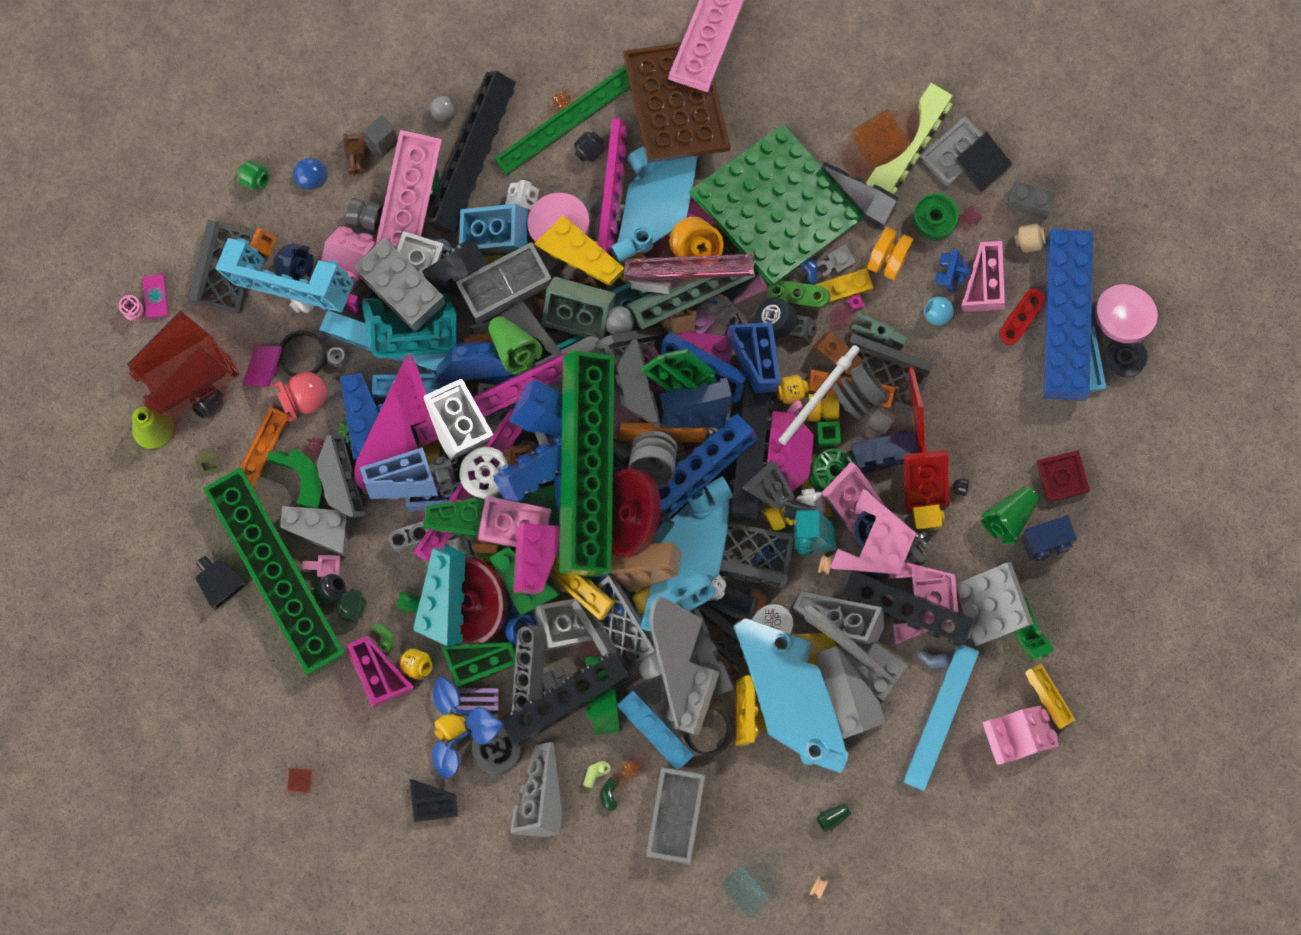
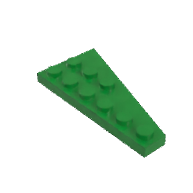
[422,486,557,537]

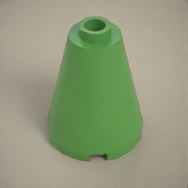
[488,317,542,375]

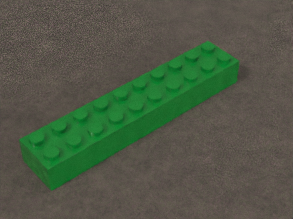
[559,351,614,577]
[203,467,348,678]

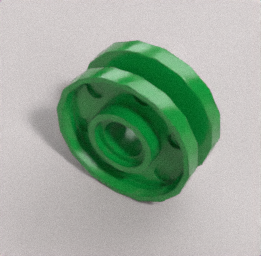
[913,193,958,241]
[809,448,855,493]

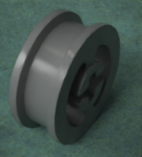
[472,727,522,774]

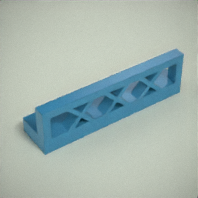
[372,374,455,398]

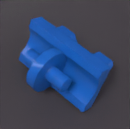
[935,249,972,293]

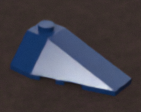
[509,379,563,436]

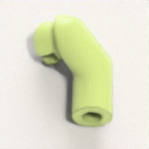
[583,761,611,789]

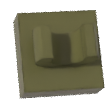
[195,448,222,475]

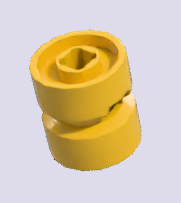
[808,394,839,422]
[763,505,794,532]

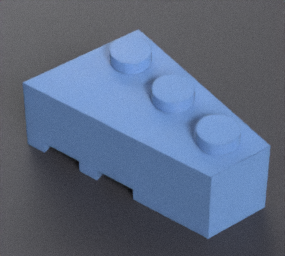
[360,448,438,499]

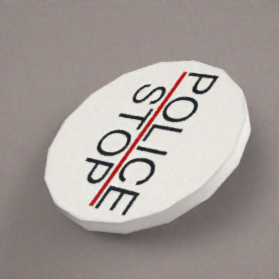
[752,604,793,634]

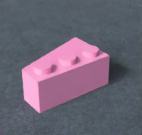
[962,241,1006,312]

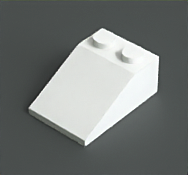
[397,231,444,276]
[423,379,493,461]
[529,599,593,651]

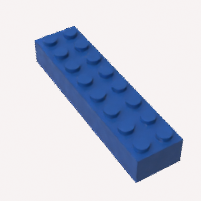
[1043,229,1093,401]

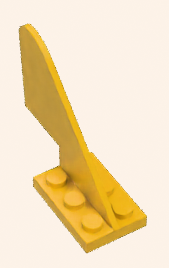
[735,633,835,746]

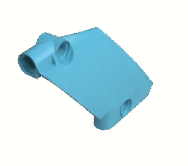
[610,146,698,263]
[641,477,733,631]
[734,619,849,773]

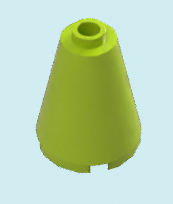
[132,407,174,449]

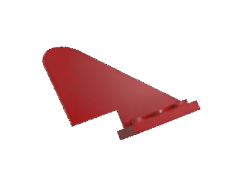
[904,367,949,511]

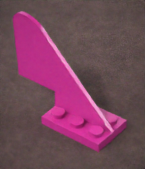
[354,353,432,490]

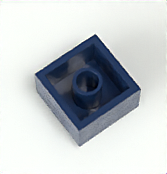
[1021,515,1077,562]

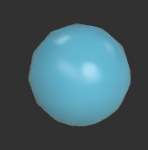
[924,296,954,326]

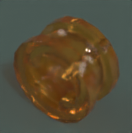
[619,763,639,776]

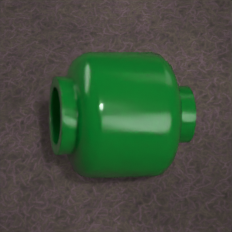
[237,160,270,191]

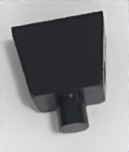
[195,556,248,611]

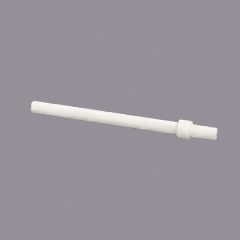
[778,345,860,445]

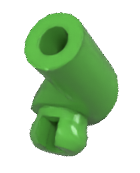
[371,622,394,653]

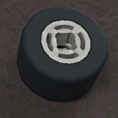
[755,297,797,339]

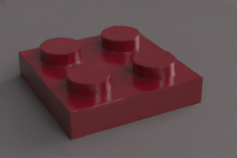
[1036,450,1090,503]

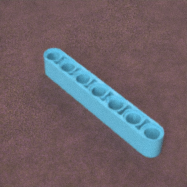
[319,311,448,374]
[903,644,979,791]

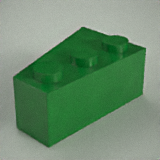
[489,546,562,615]
[442,643,516,688]

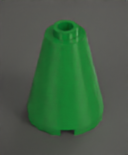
[981,487,1039,546]

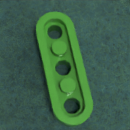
[767,281,831,308]

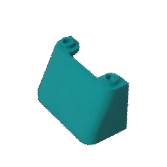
[362,292,456,358]

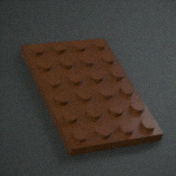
[623,43,731,163]

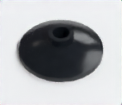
[1104,339,1147,377]

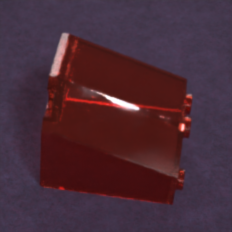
[127,311,240,417]

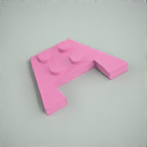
[831,488,916,574]
[889,562,958,644]

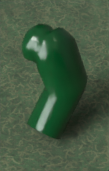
[600,777,619,811]

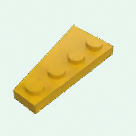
[533,215,625,286]

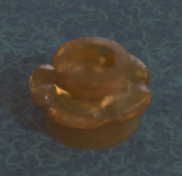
[551,91,571,109]

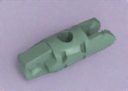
[851,313,907,347]

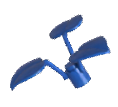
[432,676,504,779]

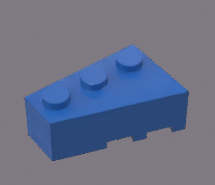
[726,322,781,393]

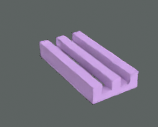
[456,688,499,711]

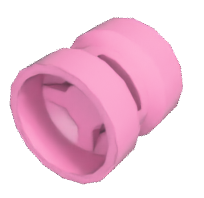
[119,295,144,321]

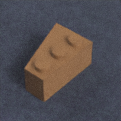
[611,542,682,593]

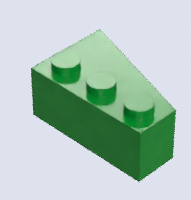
[582,656,620,735]

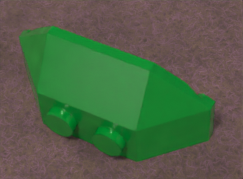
[641,349,715,392]

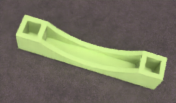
[866,83,953,195]

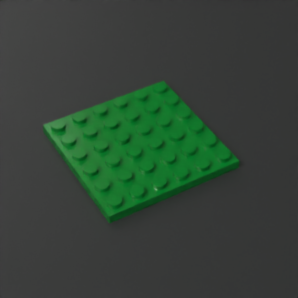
[689,124,864,287]

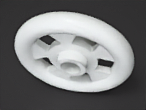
[459,447,507,498]

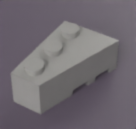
[280,506,350,557]

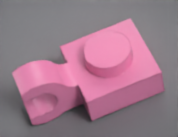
[302,555,341,578]

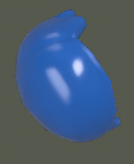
[293,158,328,190]
[506,614,537,646]

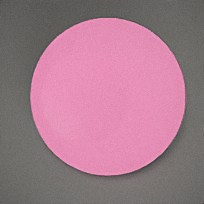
[527,193,590,243]
[1095,284,1158,343]

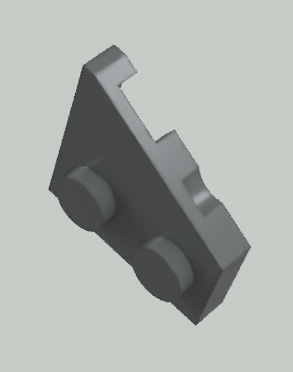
[743,461,795,510]

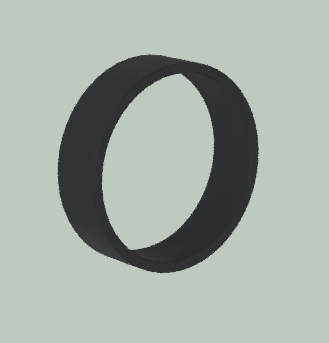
[279,330,326,376]
[683,706,733,756]

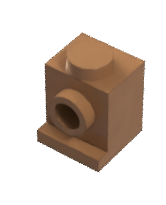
[661,307,696,334]

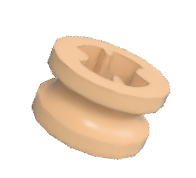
[818,554,833,575]
[810,876,828,899]

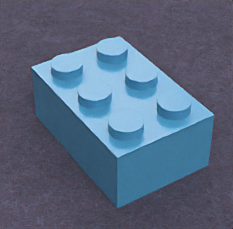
[459,204,528,255]

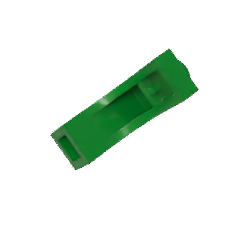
[266,449,324,509]
[1014,596,1055,661]

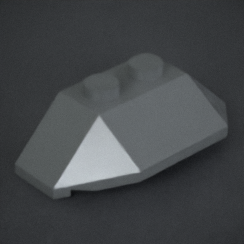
[615,339,662,427]
[316,434,367,517]

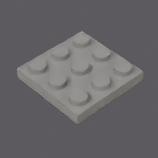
[956,562,1033,646]

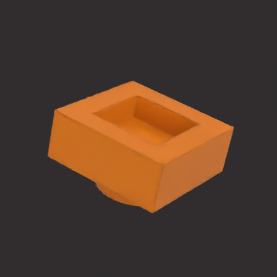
[249,228,277,257]

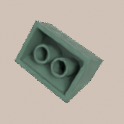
[542,277,616,340]

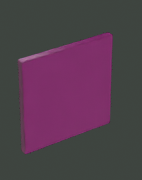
[242,345,282,387]

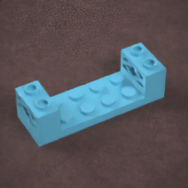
[215,238,354,312]

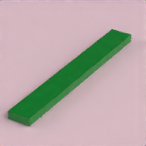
[494,66,630,176]

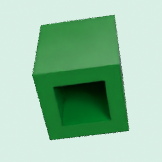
[816,421,841,449]

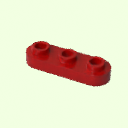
[999,289,1045,345]

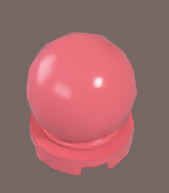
[273,372,328,423]

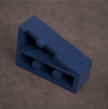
[657,378,732,428]
[849,430,919,474]

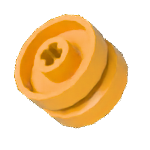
[669,217,724,270]
[867,226,914,281]

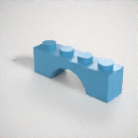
[617,689,694,770]

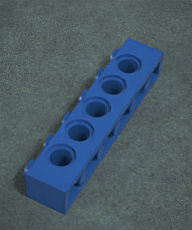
[658,414,758,516]

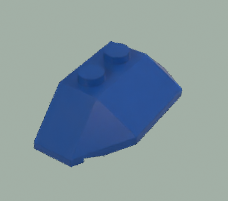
[435,340,515,383]

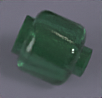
[336,589,367,623]

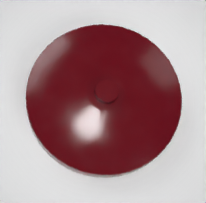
[611,469,660,558]
[460,557,508,645]

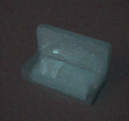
[722,865,770,917]

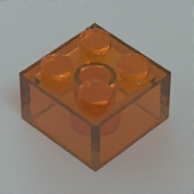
[851,109,910,171]

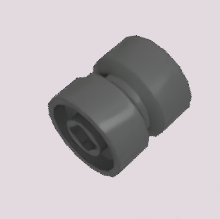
[345,198,382,232]

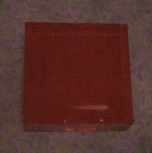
[287,768,312,792]

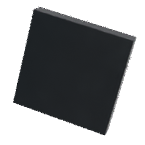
[954,132,1012,192]

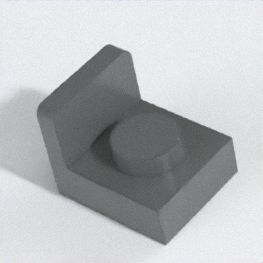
[786,315,817,343]

